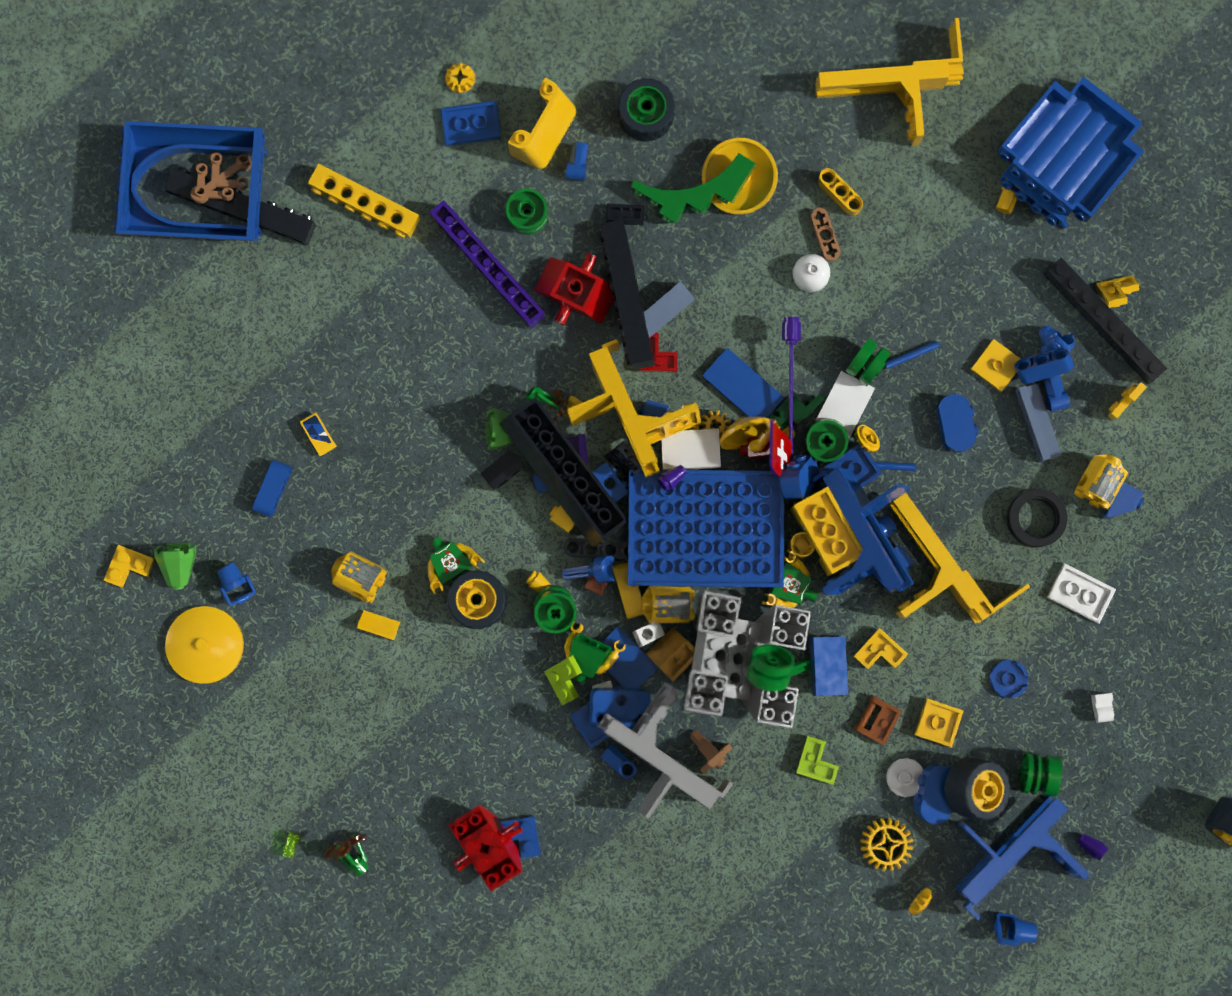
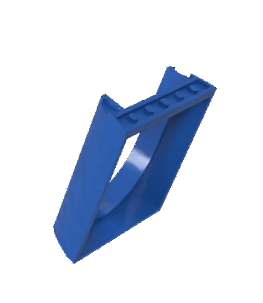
[114,121,268,241]

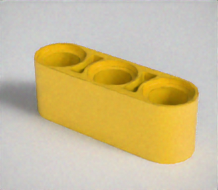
[818,168,863,216]
[613,561,644,620]

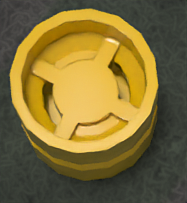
[788,532,815,559]

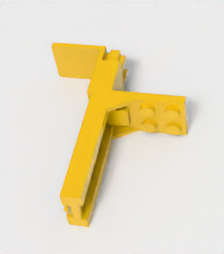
[815,18,964,146]
[888,493,1030,623]

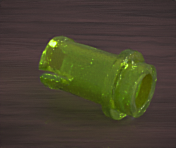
[282,832,301,858]

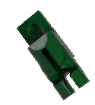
[768,394,825,430]

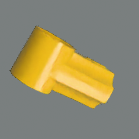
[995,187,1017,214]

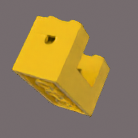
[790,487,863,576]

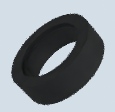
[1007,489,1068,548]

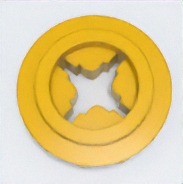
[445,63,475,93]
[854,425,880,453]
[909,888,932,915]

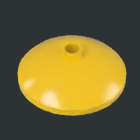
[719,416,770,450]

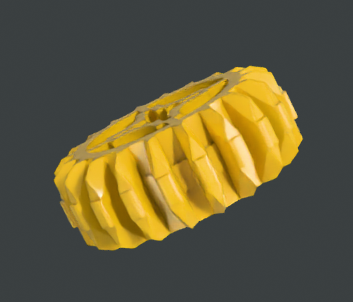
[860,818,913,871]

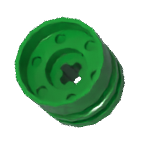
[1019,752,1062,797]

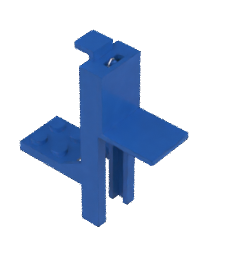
[812,468,914,595]
[955,796,1089,920]

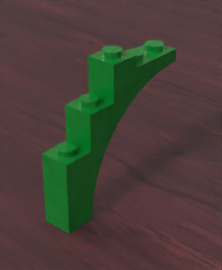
[631,153,757,224]

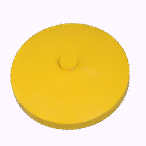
[702,138,778,215]
[165,606,244,684]

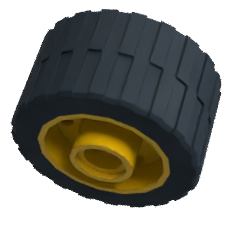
[447,570,507,629]
[944,758,1010,820]
[1205,797,1232,847]

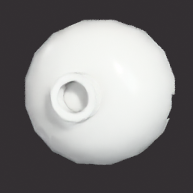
[792,254,830,292]

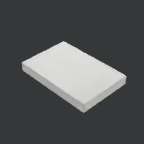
[815,371,875,439]
[662,429,721,470]
[1046,563,1116,624]

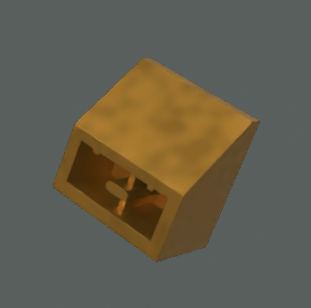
[645,627,695,682]

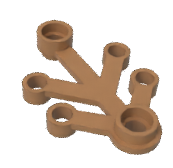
[191,153,251,204]

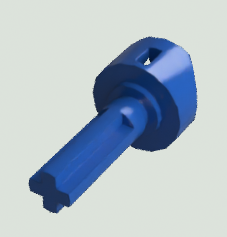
[562,555,615,583]

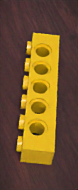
[308,163,420,239]

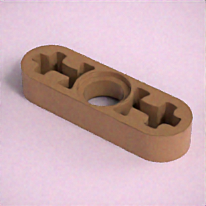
[811,208,840,262]

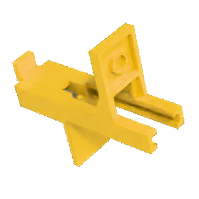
[567,339,701,478]

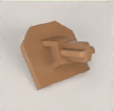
[690,730,733,774]

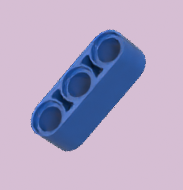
[1014,347,1074,384]
[252,460,292,518]

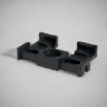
[604,441,642,481]

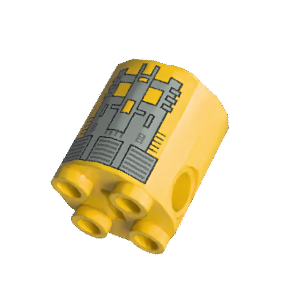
[1074,454,1128,510]
[331,551,387,604]
[641,586,695,623]

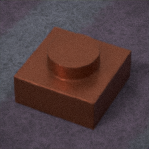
[585,576,608,596]

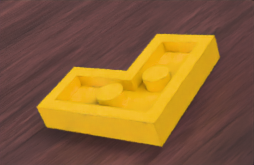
[1096,275,1139,308]
[1107,382,1147,421]
[104,545,155,588]
[853,628,908,670]

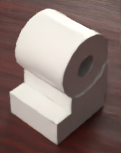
[632,623,665,648]
[1091,693,1114,723]

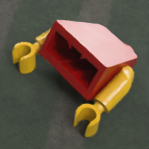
[740,419,795,461]

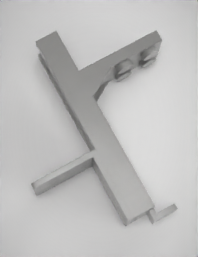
[598,682,732,819]

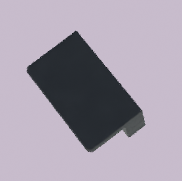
[481,450,524,491]

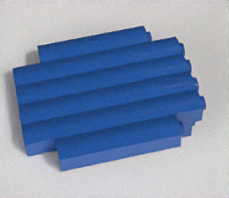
[997,76,1144,227]

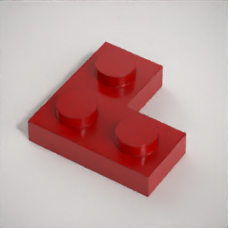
[639,333,678,372]

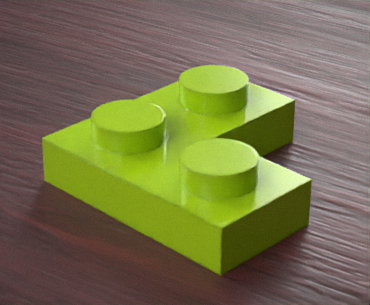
[544,656,582,706]
[796,736,839,785]

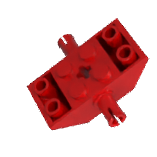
[534,253,616,326]
[448,805,522,891]

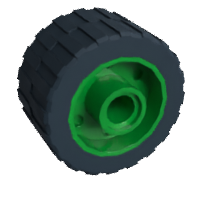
[618,78,675,142]

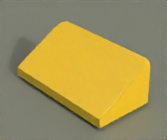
[356,610,400,640]

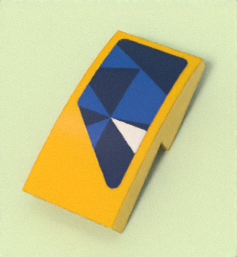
[300,412,337,456]

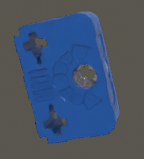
[589,688,651,729]

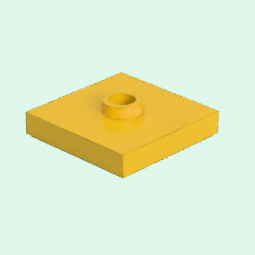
[970,339,1020,392]
[914,698,963,748]

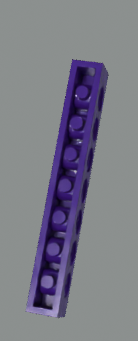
[430,200,545,329]

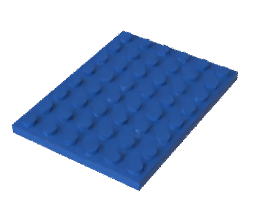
[628,470,784,588]

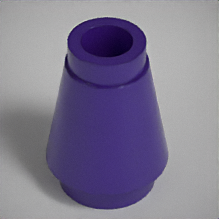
[657,464,687,491]
[1077,833,1108,861]

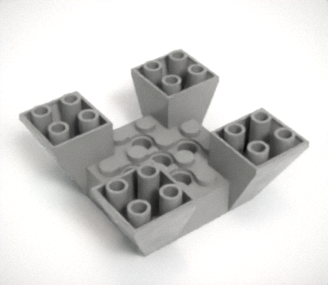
[684,591,811,728]

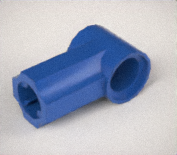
[566,142,588,181]
[1043,375,1070,412]
[601,744,637,779]

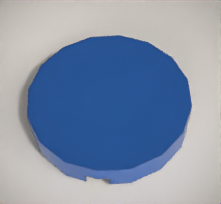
[989,660,1029,698]

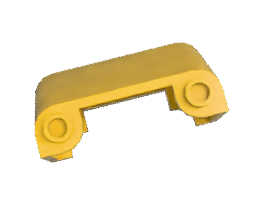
[508,77,576,169]

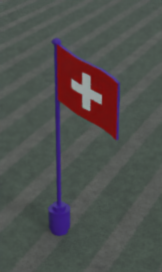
[770,317,801,479]

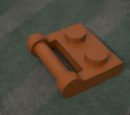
[853,695,902,745]

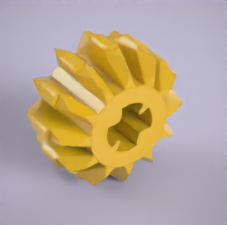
[699,410,731,438]

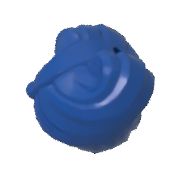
[1039,326,1075,353]

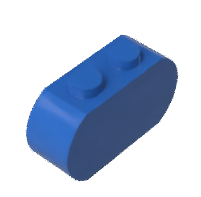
[936,394,978,453]
[781,454,818,500]
[913,764,951,824]

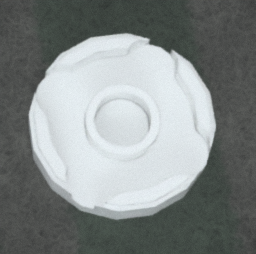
[886,758,923,797]

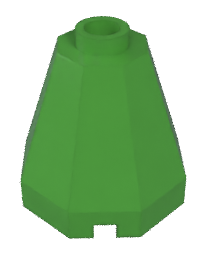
[485,409,514,450]
[154,543,197,590]

